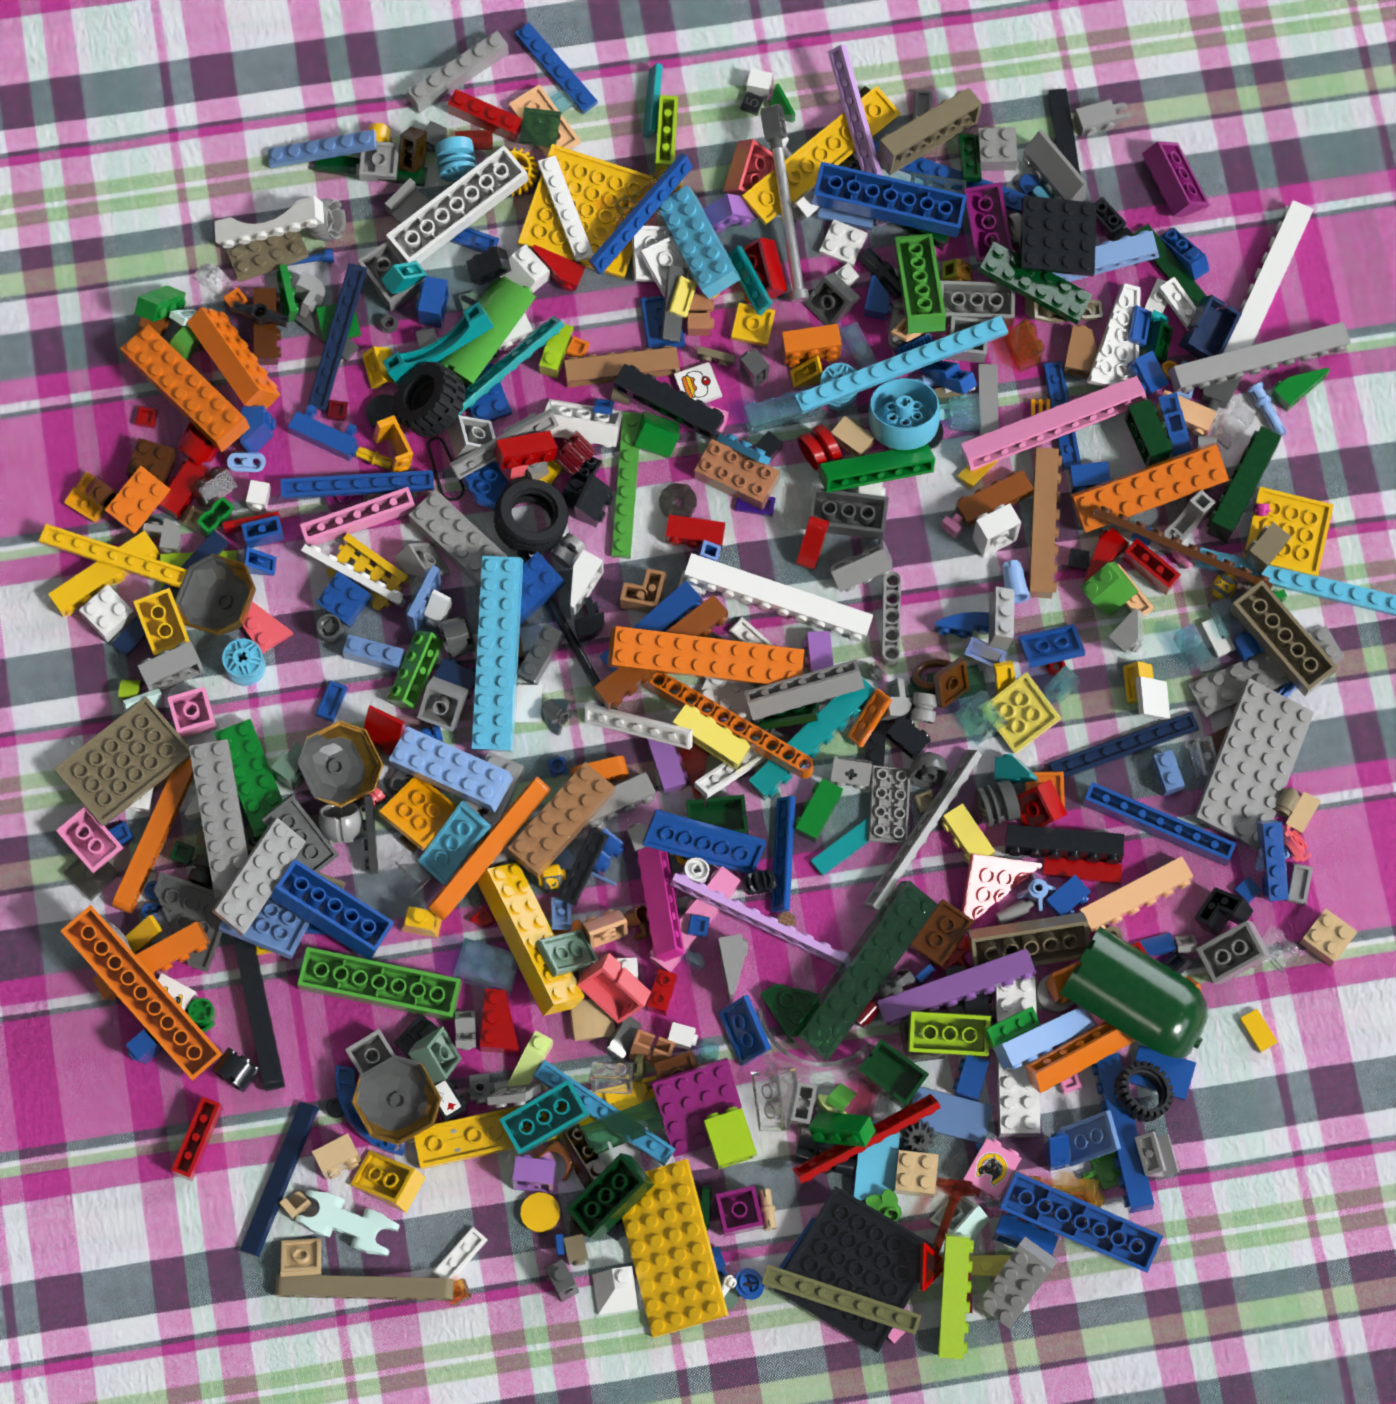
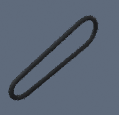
[427,437,465,501]

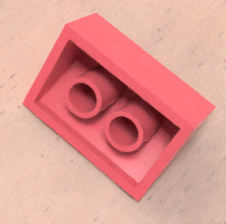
[723,139,775,196]

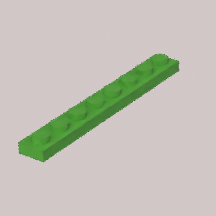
[612,412,642,559]

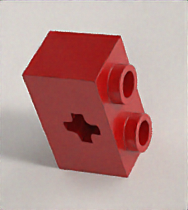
[647,969,677,1016]

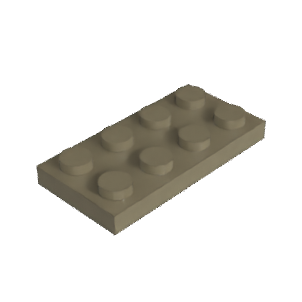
[226,231,309,282]

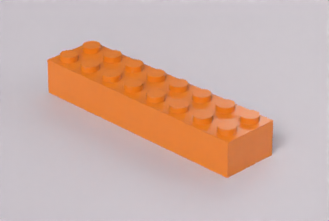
[120,324,250,452]
[1070,443,1229,533]

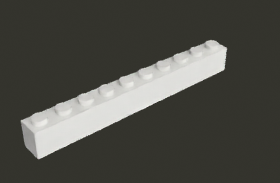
[1223,200,1313,353]
[682,553,873,641]

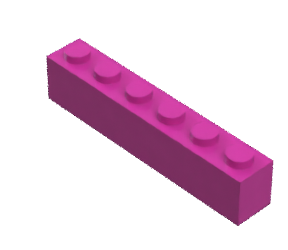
[637,847,685,962]

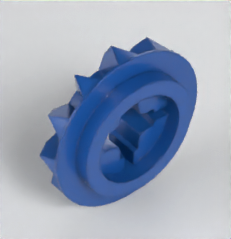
[734,1268,764,1301]

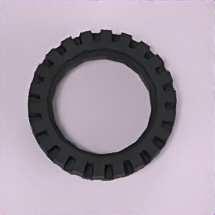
[1114,1061,1174,1122]

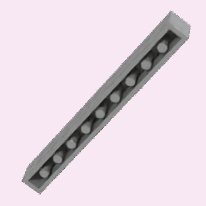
[1168,322,1351,393]
[485,772,656,871]

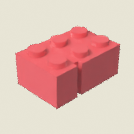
[577,953,651,1024]

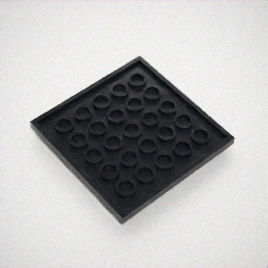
[774,1185,939,1353]

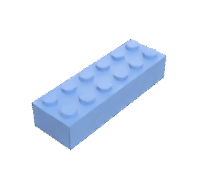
[389,726,513,813]

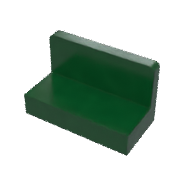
[1139,320,1173,363]

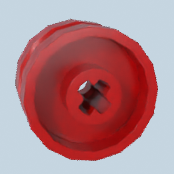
[797,424,842,473]

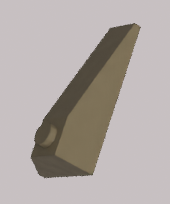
[1025,297,1103,323]

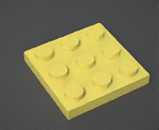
[981,672,1062,754]

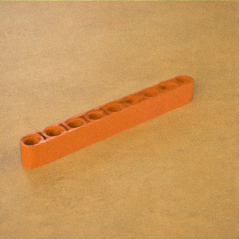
[112,758,194,914]
[427,776,551,921]

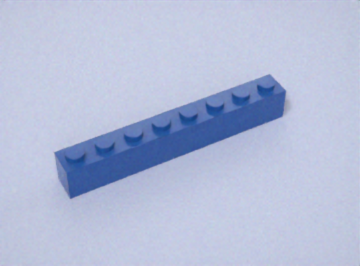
[1082,782,1237,866]
[1092,1053,1154,1214]

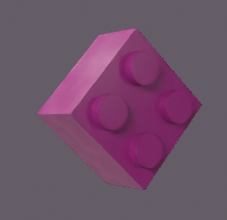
[715,1186,764,1237]

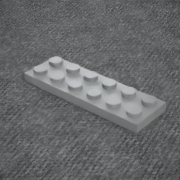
[212,818,306,935]

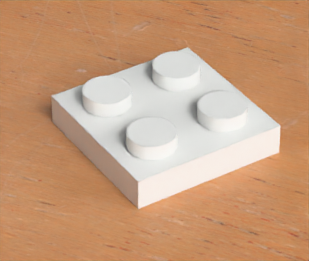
[819,220,868,267]

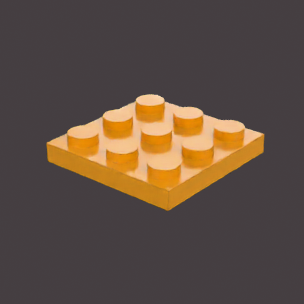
[378,777,457,851]

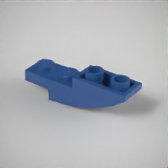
[1158,392,1192,457]
[934,612,989,639]

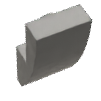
[606,1016,642,1060]

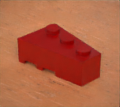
[480,988,520,1055]

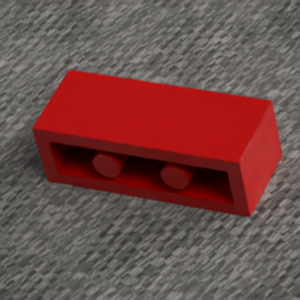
[494,430,557,469]
[158,457,210,520]
[666,514,726,550]
[1122,539,1181,595]

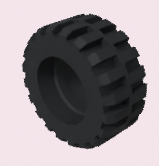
[393,362,466,437]

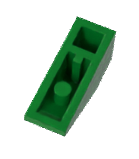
[1271,367,1330,411]

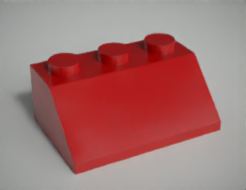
[742,237,788,304]

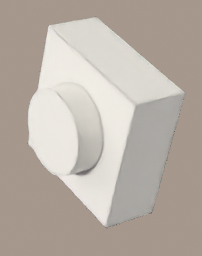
[835,263,860,287]

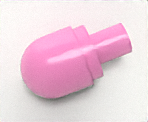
[1172,550,1193,570]

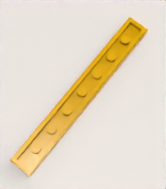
[38,524,187,588]

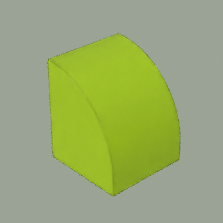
[118,679,142,702]

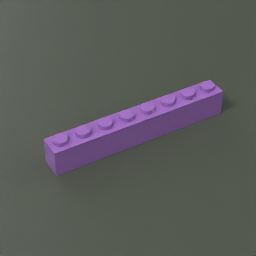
[878,949,1037,1027]

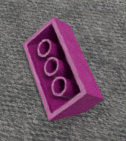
[1142,141,1210,217]
[964,182,1013,262]

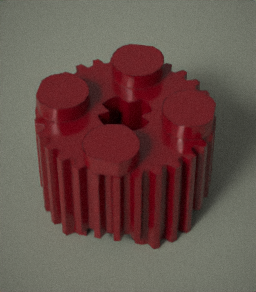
[553,431,595,475]

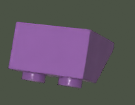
[512,1155,556,1194]

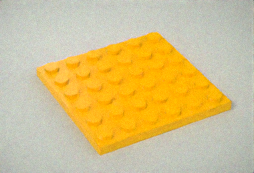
[518,144,658,279]

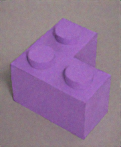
[703,193,758,233]

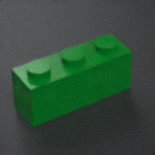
[135,285,186,322]
[794,778,843,843]
[808,1111,875,1147]

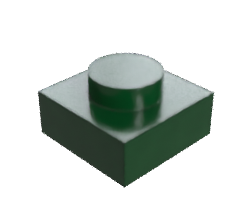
[169,841,195,866]

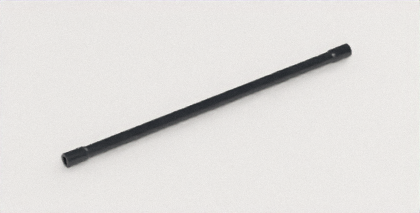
[493,507,618,710]

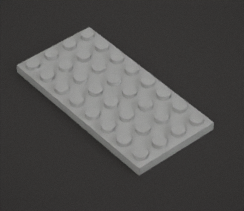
[1193,678,1314,851]

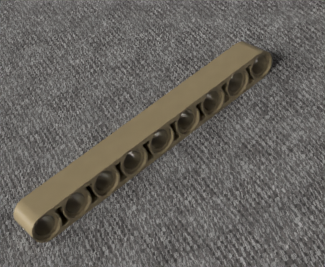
[274,1275,454,1301]

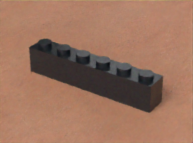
[614,364,724,439]
[1005,825,1124,864]

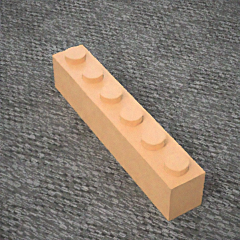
[1078,856,1194,934]

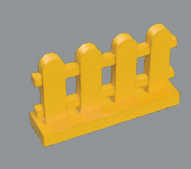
[327,533,411,611]

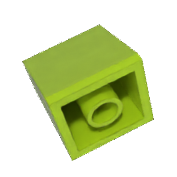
[703,1106,757,1170]

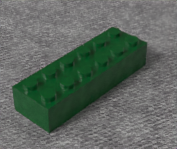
[1206,426,1282,543]

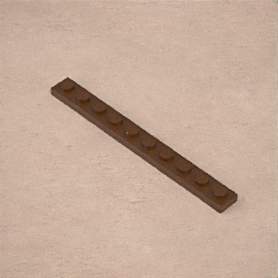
[1093,506,1273,589]

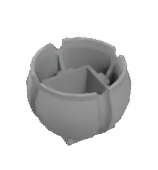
[307,198,346,241]
[318,802,363,844]

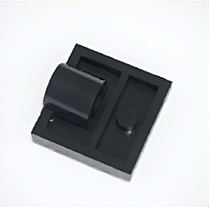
[394,1014,438,1059]

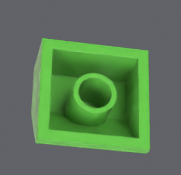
[1080,562,1139,616]

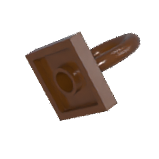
[912,657,970,709]

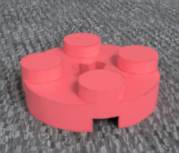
[1283,825,1311,862]

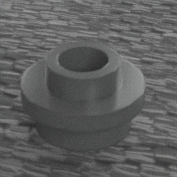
[380,315,398,333]
[867,663,884,681]

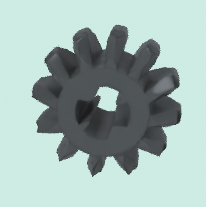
[902,1119,936,1152]

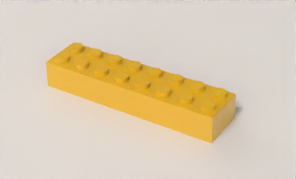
[477,862,585,1016]

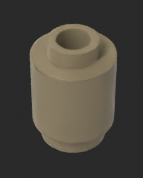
[1275,787,1300,817]

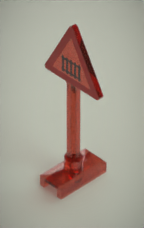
[919,1178,981,1292]

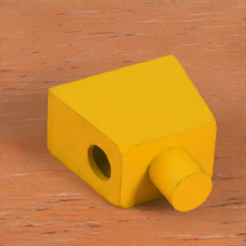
[401,907,442,938]

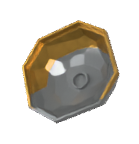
[175,554,256,636]
[296,720,384,808]
[352,1055,442,1145]

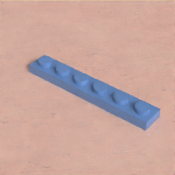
[268,130,377,169]

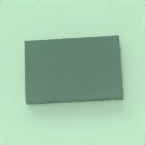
[535,929,598,977]

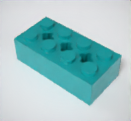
[499,1079,590,1155]

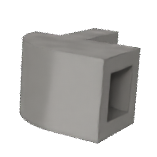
[295,272,325,318]
[143,518,182,554]
[880,678,912,720]
[455,1010,477,1050]

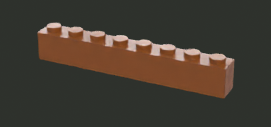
[594,595,728,710]

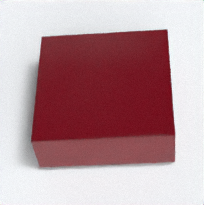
[326,400,348,422]

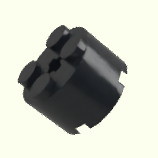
[212,1047,260,1092]

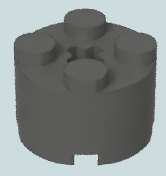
[438,615,476,658]

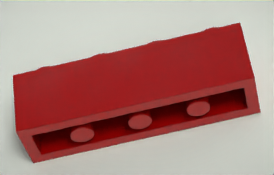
[447,89,523,143]
[171,1096,223,1181]

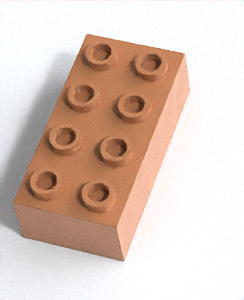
[694,439,780,510]

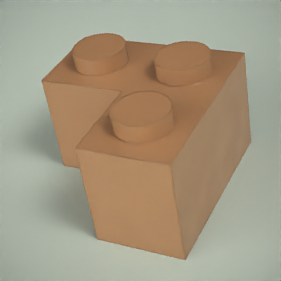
[620,568,667,613]

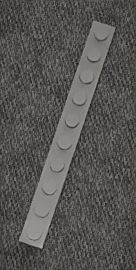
[863,749,982,910]

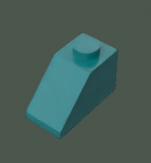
[381,261,427,294]
[994,754,1038,784]

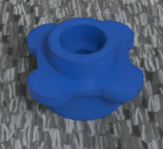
[547,756,568,778]

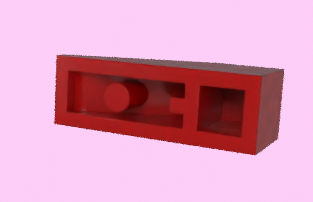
[532,244,586,292]
[1084,527,1129,583]

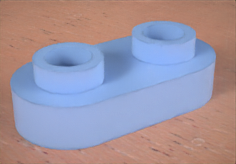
[227,451,266,472]

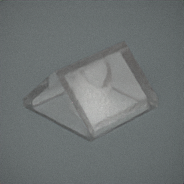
[379,848,433,903]

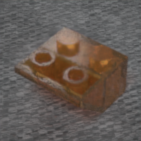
[1004,318,1045,372]

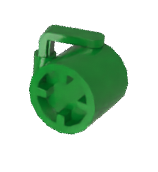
[185,998,217,1033]

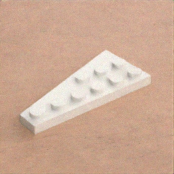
[1087,283,1140,387]

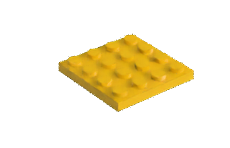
[1243,487,1334,577]

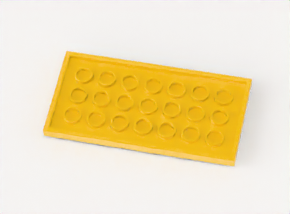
[622,1159,729,1338]

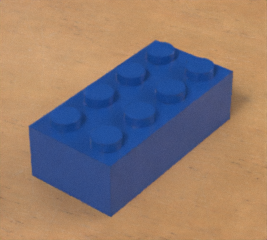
[520,551,567,626]

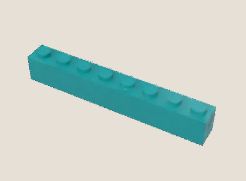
[749,677,875,800]

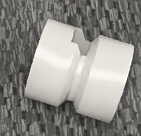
[682,857,710,884]

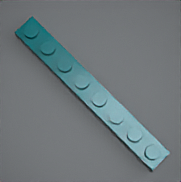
[458,316,565,415]

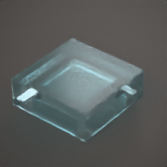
[550,89,574,113]

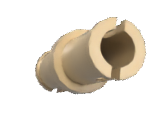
[758,1189,777,1231]

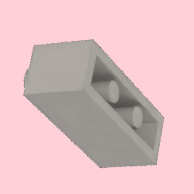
[988,586,1014,650]

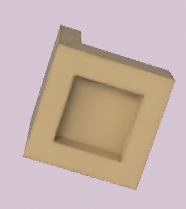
[279,1190,312,1220]

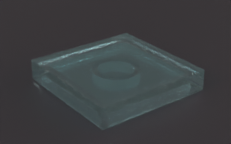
[1207,594,1249,639]

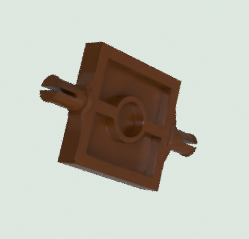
[645,1050,710,1091]

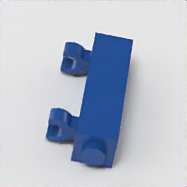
[288,404,359,462]

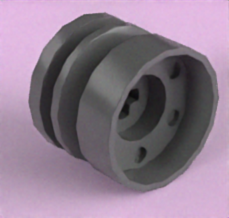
[976,779,1021,828]

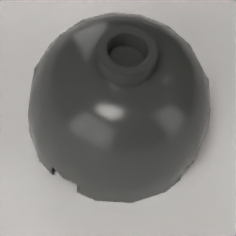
[910,752,949,788]

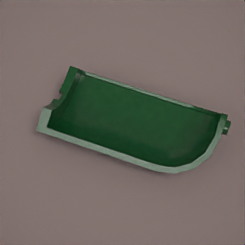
[1059,926,1208,1058]

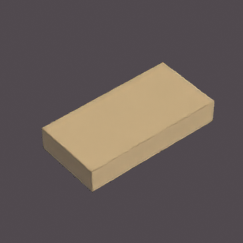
[1285,791,1321,835]

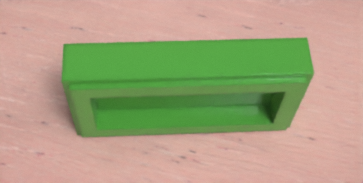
[826,1083,857,1112]

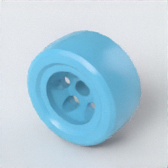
[868,378,940,450]

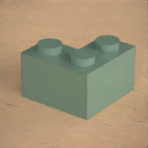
[271,743,304,791]

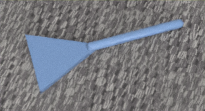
[554,848,617,886]

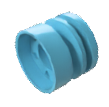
[434,136,477,182]
[820,363,859,411]
[222,638,266,686]

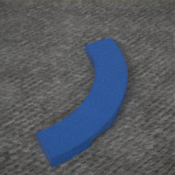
[334,1065,405,1156]

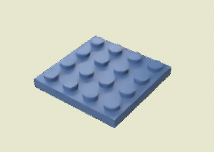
[219,892,310,959]

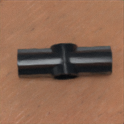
[858,248,902,299]

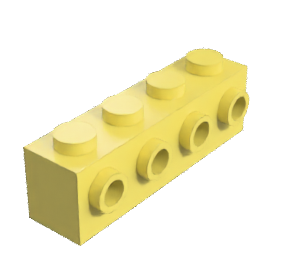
[672,704,750,770]

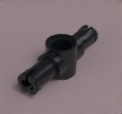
[231,301,289,328]

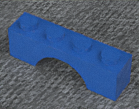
[1256,819,1289,902]

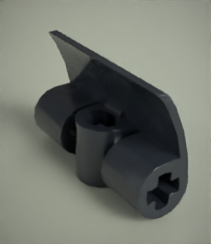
[794,1127,857,1176]

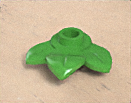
[866,1189,902,1222]

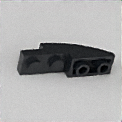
[1095,197,1139,266]

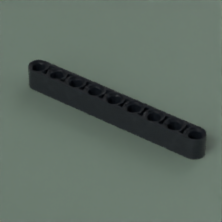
[232,936,285,1092]

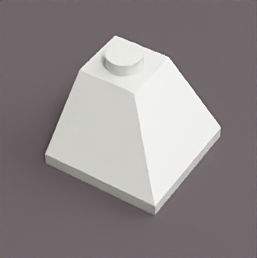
[592,1266,638,1315]

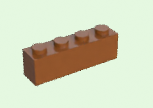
[955,470,1034,528]

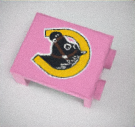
[962,1138,1022,1203]

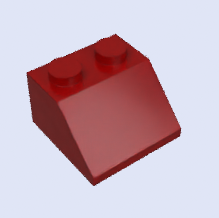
[1017,779,1068,827]

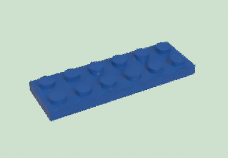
[642,809,766,874]

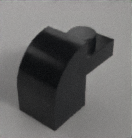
[574,596,604,643]

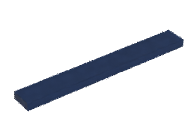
[307,263,367,412]
[112,530,229,657]
[1048,712,1199,779]
[240,1102,319,1257]

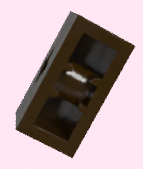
[398,127,427,173]

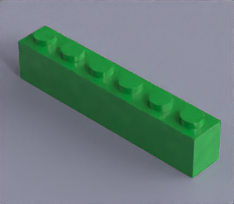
[819,443,935,493]

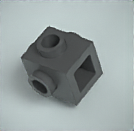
[466,1074,495,1105]

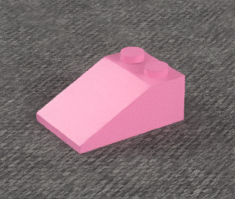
[56,806,123,873]

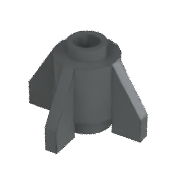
[541,698,577,736]

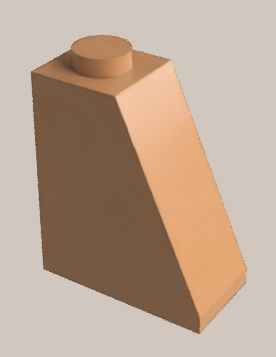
[1064,325,1098,378]

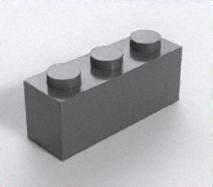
[517,623,565,685]

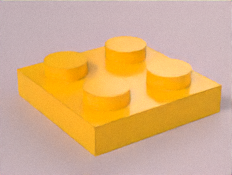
[731,303,775,347]

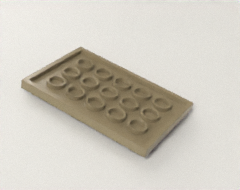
[54,697,191,826]

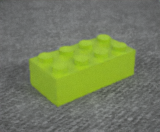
[907,1011,991,1056]

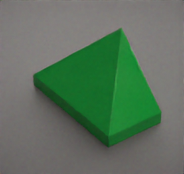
[770,83,795,123]

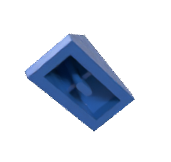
[243,547,277,576]

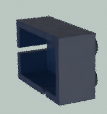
[1179,295,1242,359]

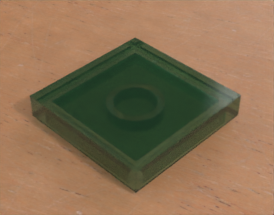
[519,107,561,148]

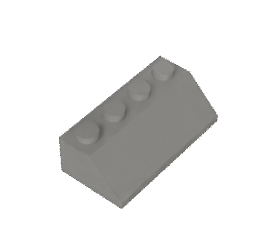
[1023,129,1087,201]

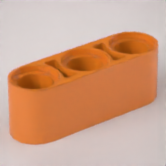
[570,756,629,782]

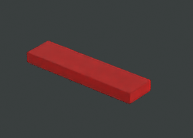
[1043,856,1123,885]

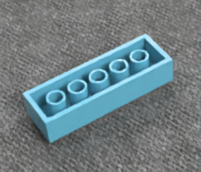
[658,185,741,299]

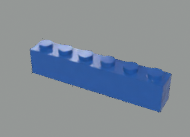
[599,581,704,672]

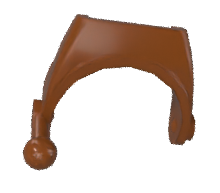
[532,1140,573,1181]

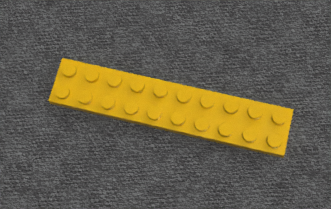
[741,86,901,225]

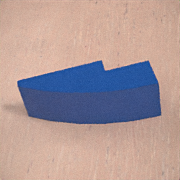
[921,360,977,394]

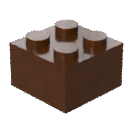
[126,438,177,485]

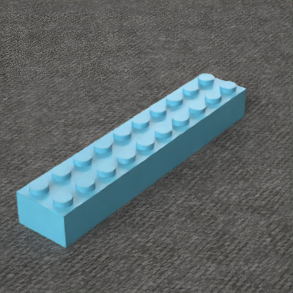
[472,556,523,752]

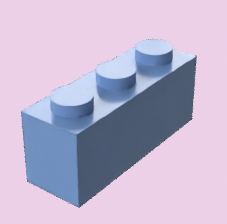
[343,634,405,673]

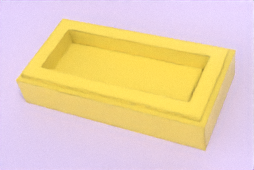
[668,276,697,318]

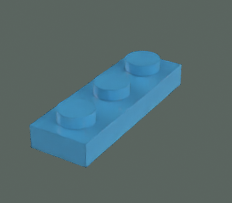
[717,433,771,465]

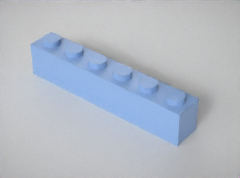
[1053,231,1159,282]
[993,1006,1097,1070]

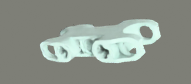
[295,1189,400,1257]

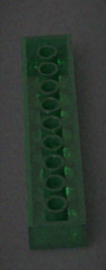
[790,881,938,1061]

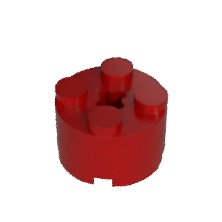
[177,422,218,465]

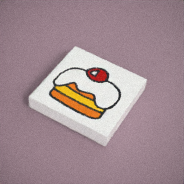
[674,362,722,403]

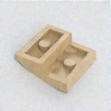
[570,999,615,1041]

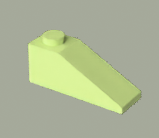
[507,1031,554,1086]

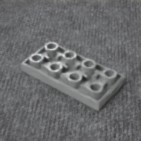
[868,765,910,845]

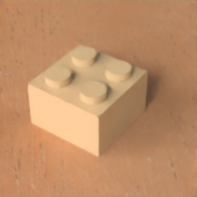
[1299,909,1357,967]
[312,1133,361,1180]
[894,1150,939,1198]

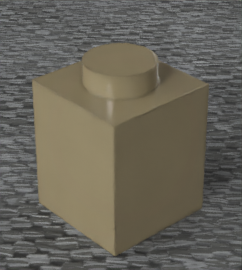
[563,1234,589,1266]

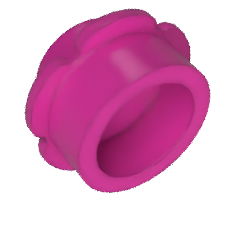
[1252,504,1271,516]

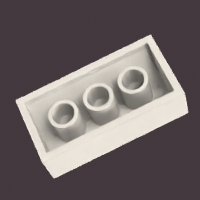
[545,399,623,447]

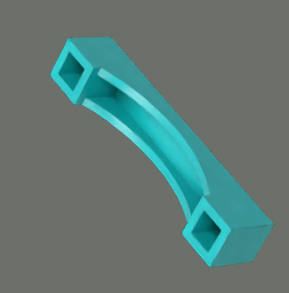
[382,302,494,385]

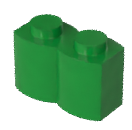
[196,497,234,538]

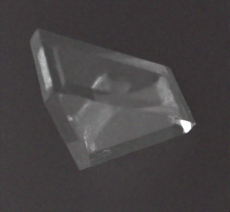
[192,263,234,298]

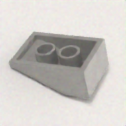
[718,934,748,1003]

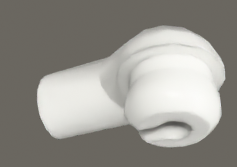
[721,1275,737,1297]

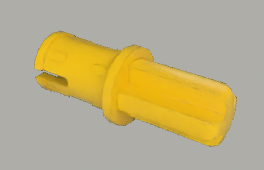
[355,447,394,470]

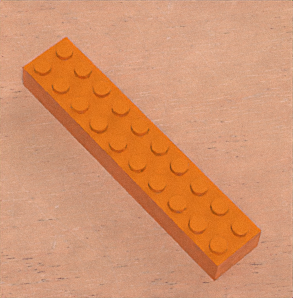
[607,626,804,686]
[60,905,223,1082]

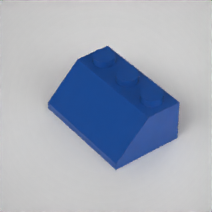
[992,1213,1058,1256]

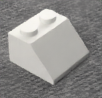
[500,244,550,292]

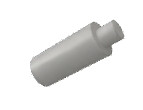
[995,899,1034,925]

